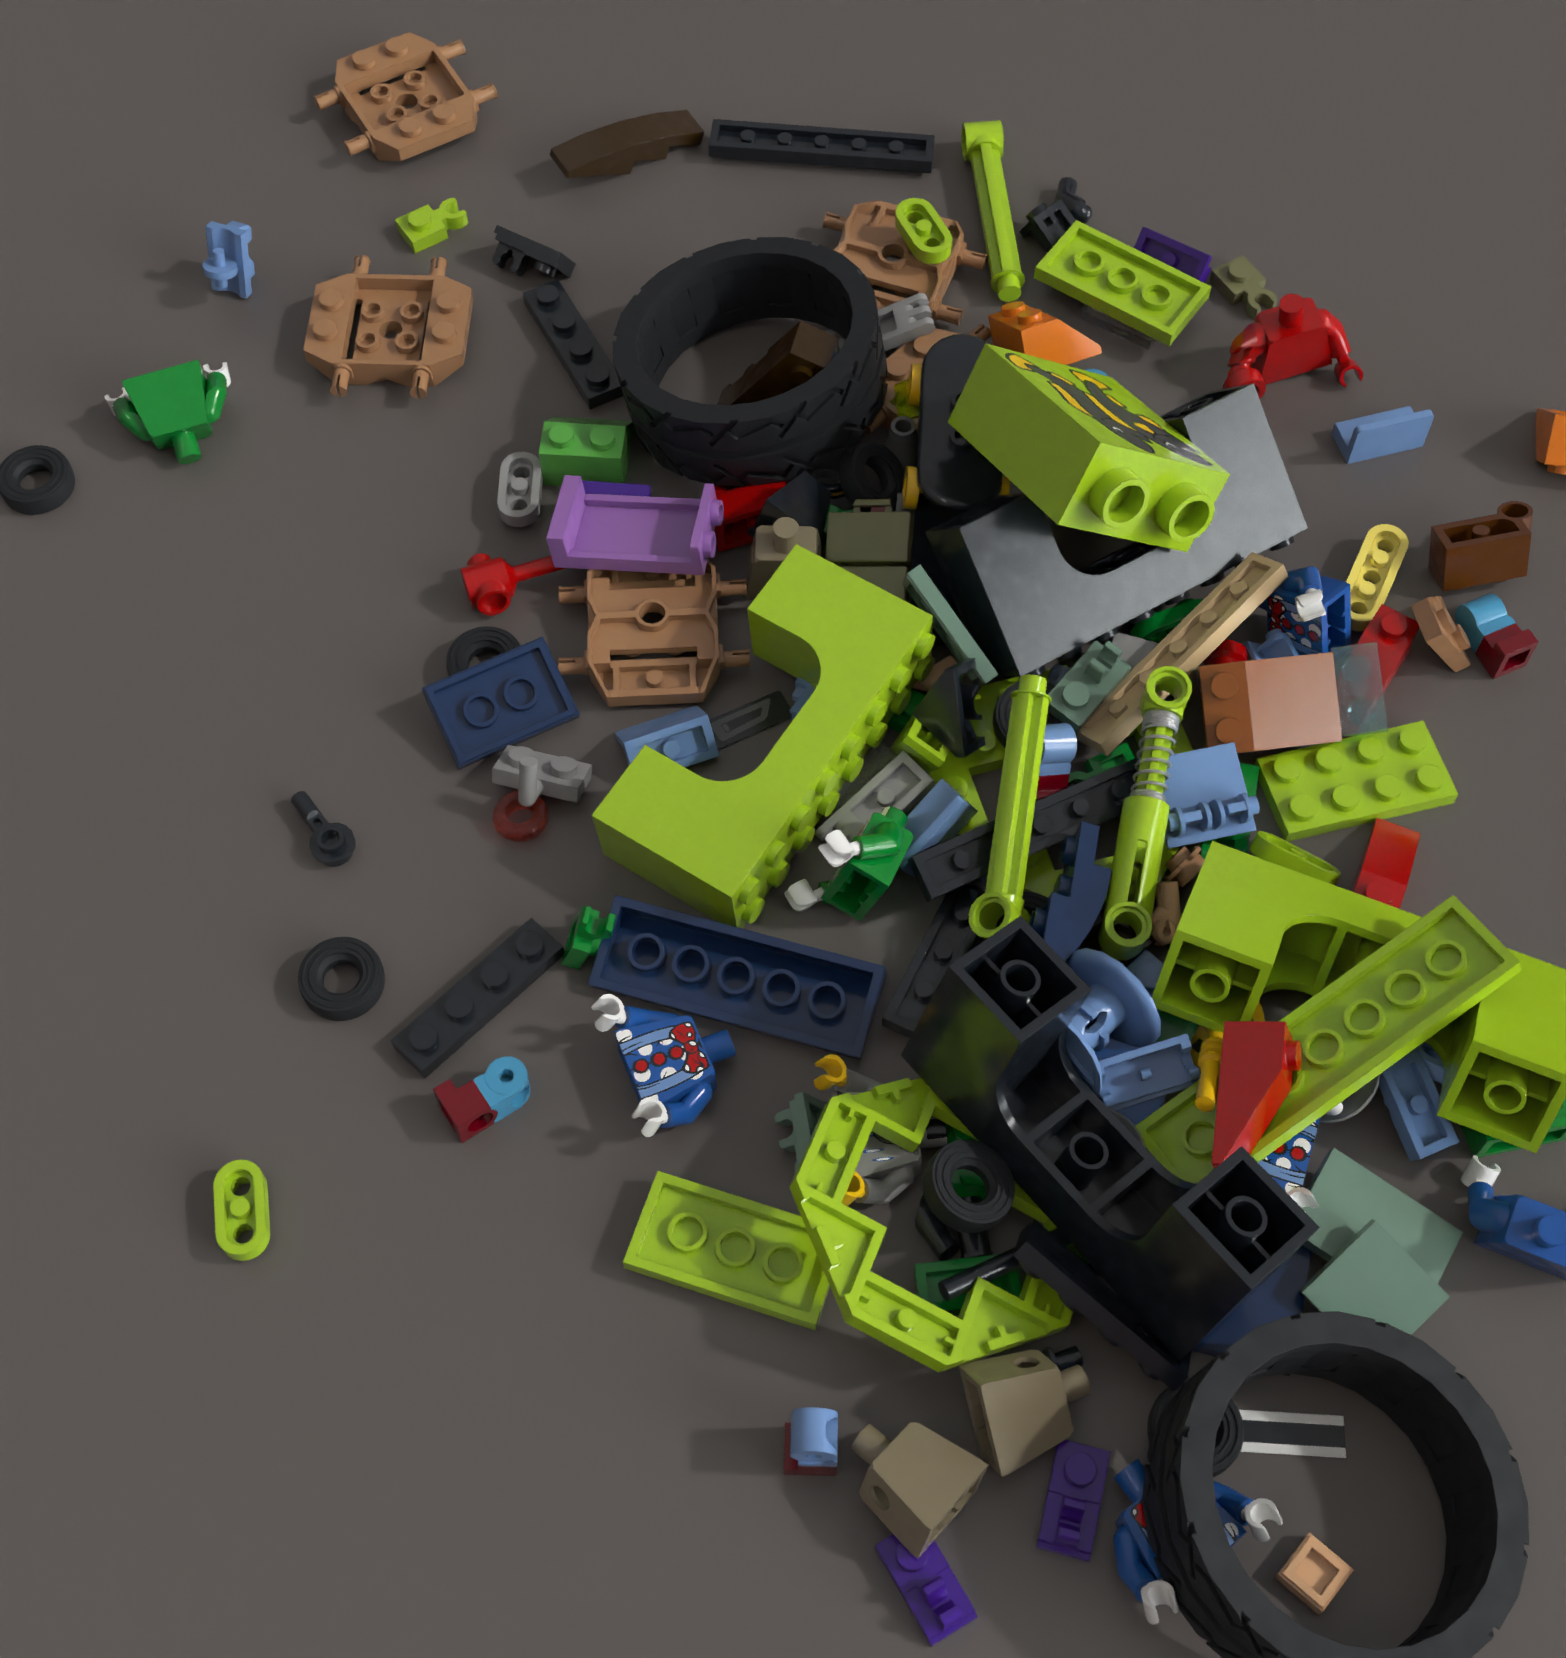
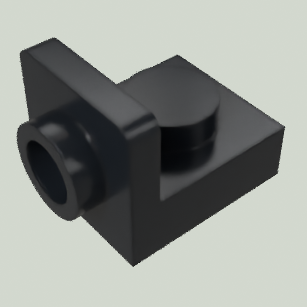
[1019,199,1076,253]

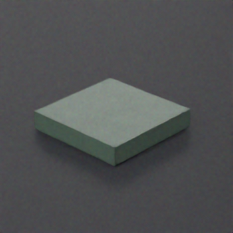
[1299,1219,1450,1335]

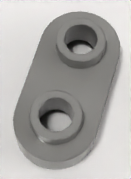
[497,451,543,527]

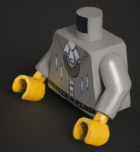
[814,1054,947,1206]

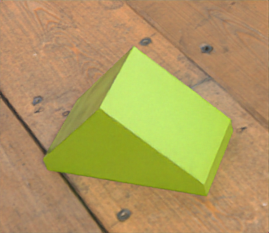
[889,715,949,774]

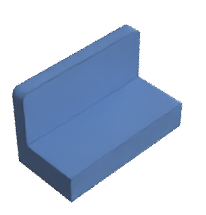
[1331,406,1434,464]
[615,706,720,767]
[899,778,978,878]

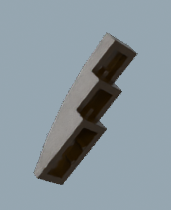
[549,109,705,178]

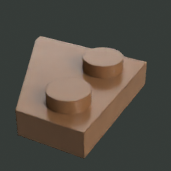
[1411,596,1471,673]

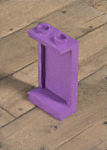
[546,475,724,575]

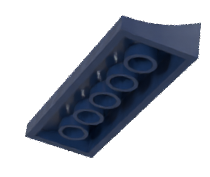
[588,895,887,1060]

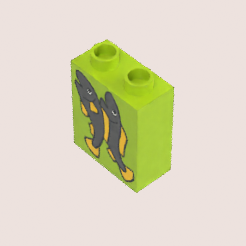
[948,343,1230,552]

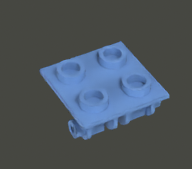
[1163,742,1260,849]

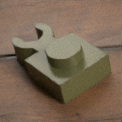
[1209,255,1278,320]

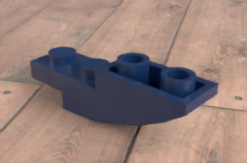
[1029,821,1112,963]

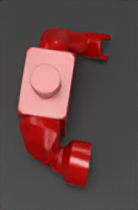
[1222,293,1363,399]

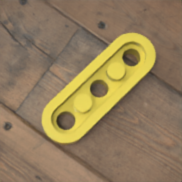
[1346,524,1409,631]

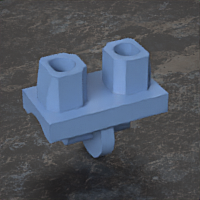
[202,221,255,299]

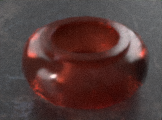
[493,791,548,842]

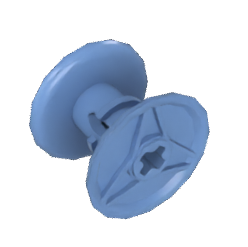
[1065,948,1161,1096]

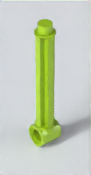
[961,120,1025,302]
[968,674,1052,940]

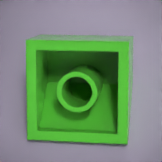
[538,416,634,486]

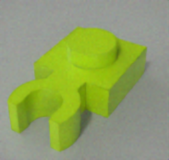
[395,198,468,254]

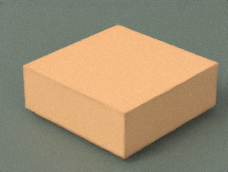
[1275,1532,1354,1615]

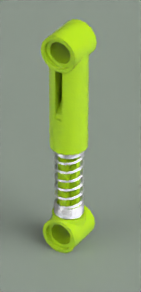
[1098,666,1192,960]

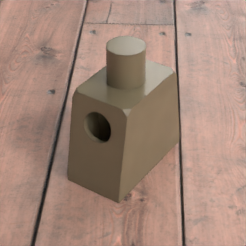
[746,517,825,600]
[959,1349,1091,1477]
[851,1422,988,1559]

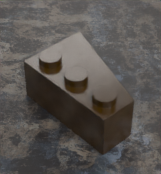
[717,321,839,405]

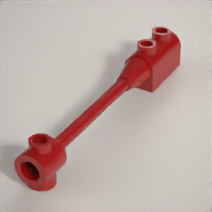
[460,481,786,616]

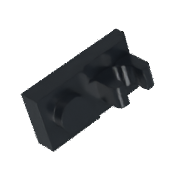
[492,225,576,278]

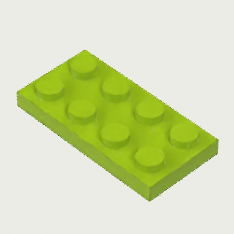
[1034,220,1212,346]
[1255,720,1459,842]
[623,1170,830,1331]

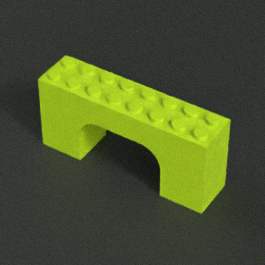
[591,544,935,928]
[1151,841,1566,1153]

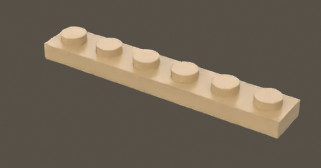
[1075,552,1289,756]

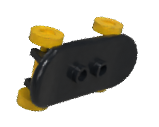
[902,334,1010,513]

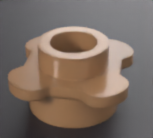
[1164,846,1205,888]

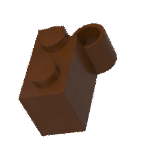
[1428,501,1533,592]

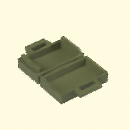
[825,499,914,603]

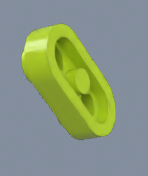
[895,198,952,264]
[1249,831,1341,886]
[213,1160,270,1261]

